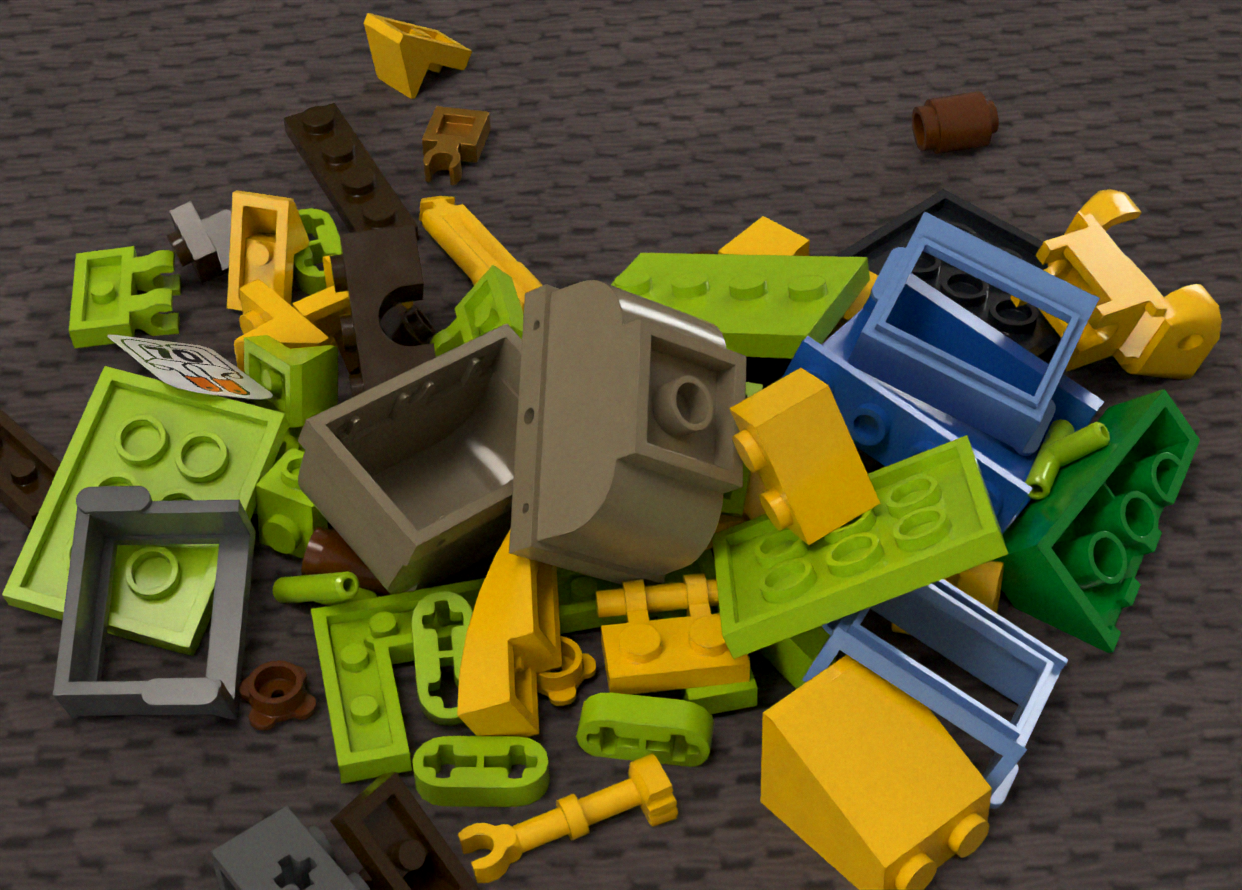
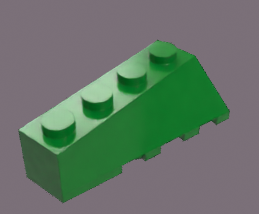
[993,389,1200,653]

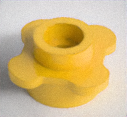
[536,636,596,706]

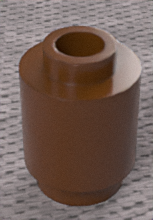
[912,91,999,154]

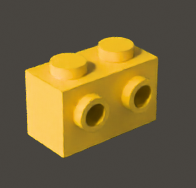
[729,368,881,545]

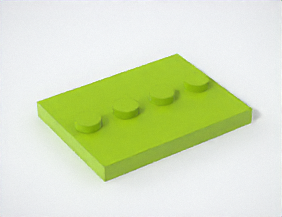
[611,253,870,359]
[2,366,289,656]
[712,435,1008,659]

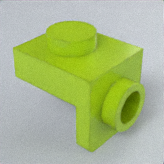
[255,448,328,558]

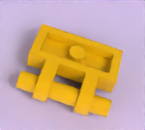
[595,573,750,694]

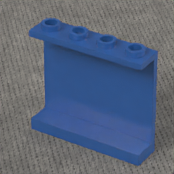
[782,273,1105,535]

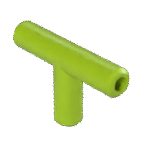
[1025,419,1110,500]
[273,571,377,606]

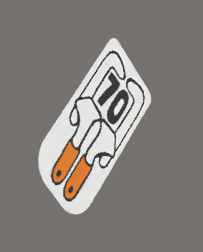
[107,335,273,399]

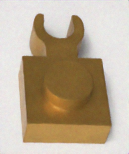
[422,106,491,185]

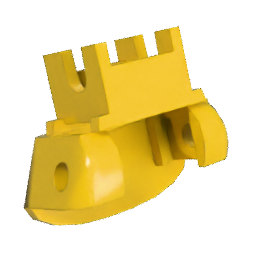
[1010,189,1222,380]

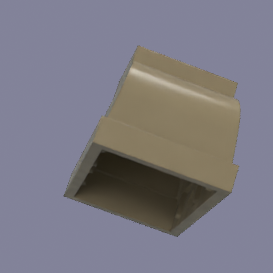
[509,280,746,586]
[298,323,522,594]

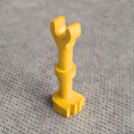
[458,753,678,883]

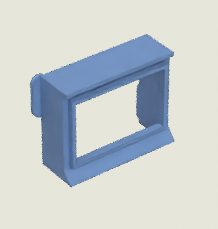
[847,211,1100,456]
[802,579,1068,809]

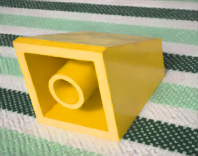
[760,654,992,890]

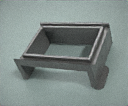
[53,486,256,719]

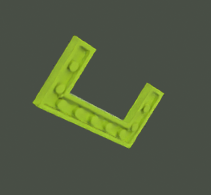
[311,549,758,784]

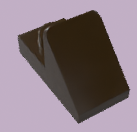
[330,772,480,890]

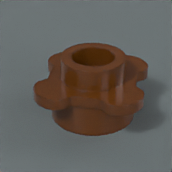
[239,660,317,731]

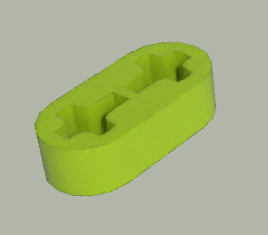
[293,208,341,295]
[412,590,473,726]
[576,693,715,767]
[412,736,550,807]

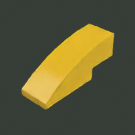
[457,530,562,737]

